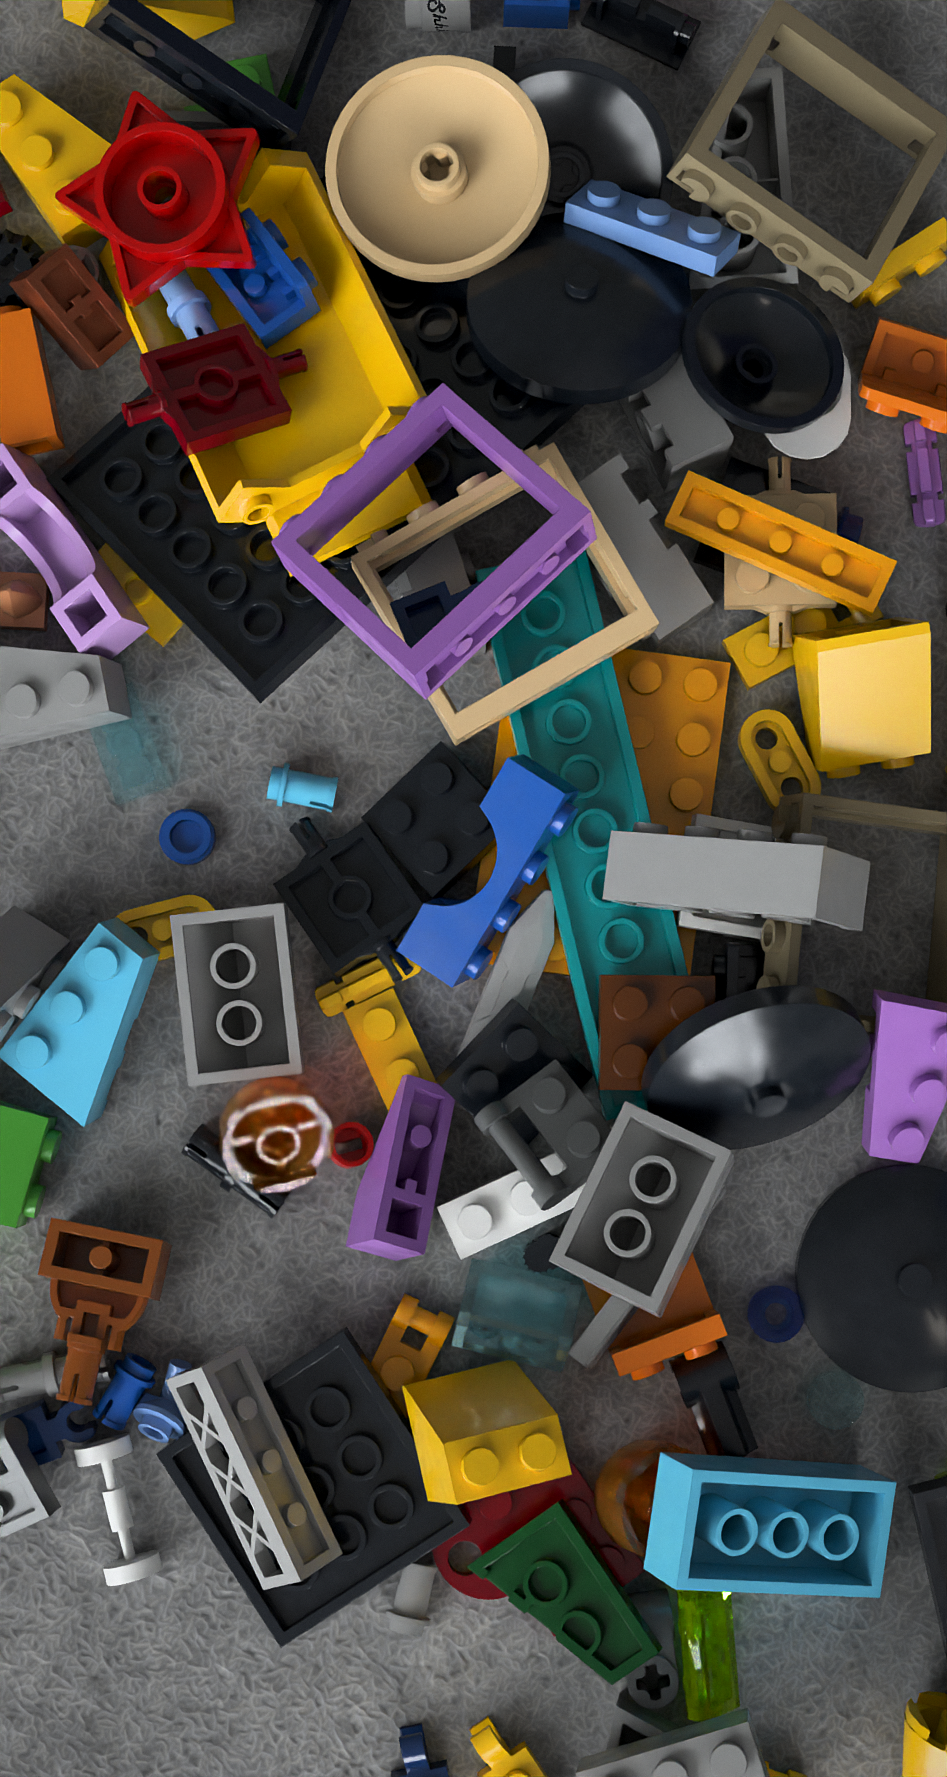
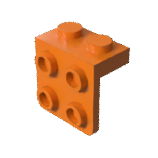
[858,316,947,434]
[582,1253,728,1381]

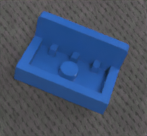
[206,207,321,349]

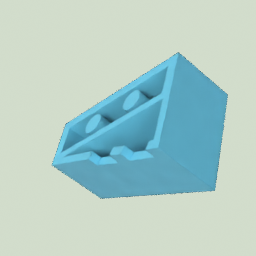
[0,917,160,1127]

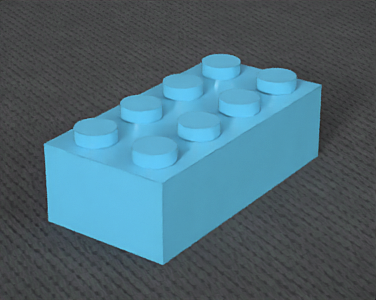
[643,1452,896,1598]

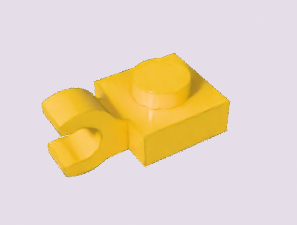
[469,1716,548,1777]

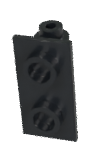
[581,0,701,71]

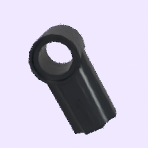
[668,1341,758,1457]

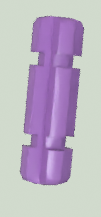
[903,419,947,528]

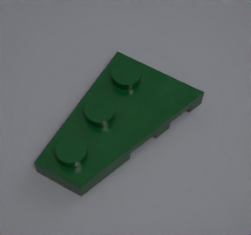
[466,1499,663,1685]

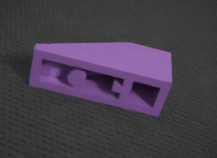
[346,1074,455,1261]

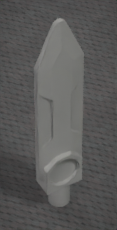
[454,889,554,1111]

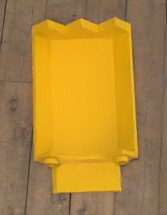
[99,148,432,577]

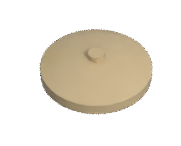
[325,55,551,283]

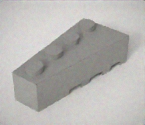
[618,353,734,493]

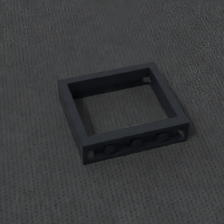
[84,0,351,149]

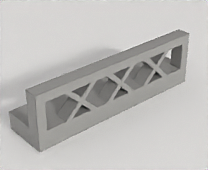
[166,1343,343,1590]

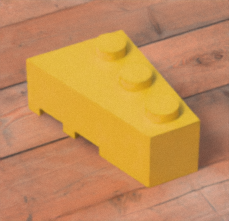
[0,74,111,248]

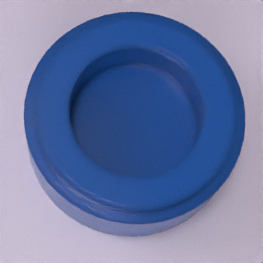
[159,809,216,865]

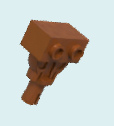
[38,1217,172,1406]

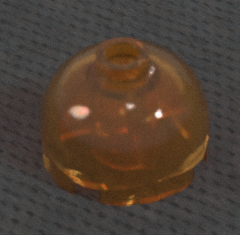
[219,1076,335,1193]
[593,1439,695,1558]

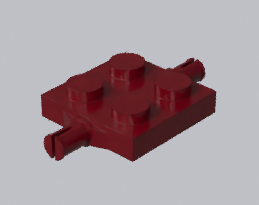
[121,323,308,456]

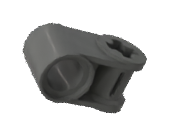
[625,1588,679,1709]

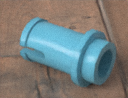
[266,763,338,813]

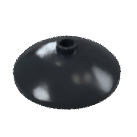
[681,277,844,434]

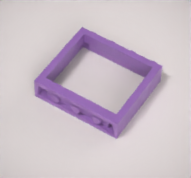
[271,383,597,700]

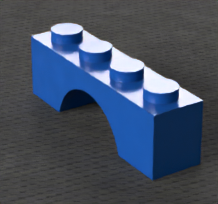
[396,754,580,988]

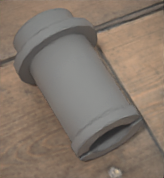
[386,1561,437,1637]

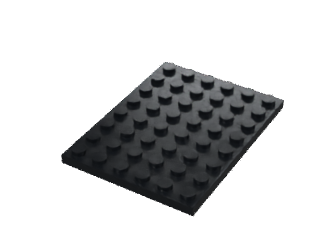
[46,244,584,704]

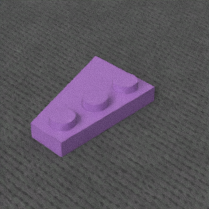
[861,989,947,1164]

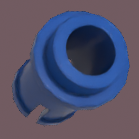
[92,1353,157,1431]

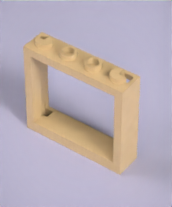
[351,442,660,746]

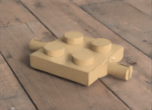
[724,456,837,648]

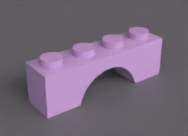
[0,442,150,660]

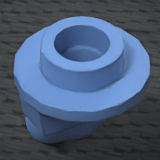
[133,1359,192,1443]

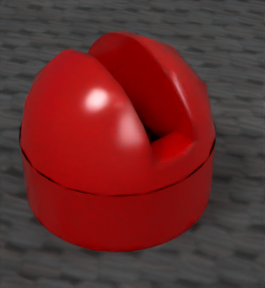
[327,1122,374,1169]

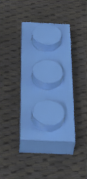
[563,179,741,277]

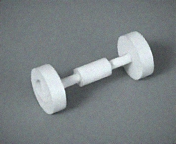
[74,1433,163,1586]

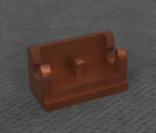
[9,243,134,371]

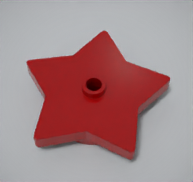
[55,91,261,307]

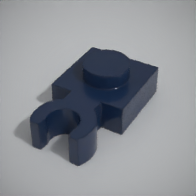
[0,1394,98,1469]

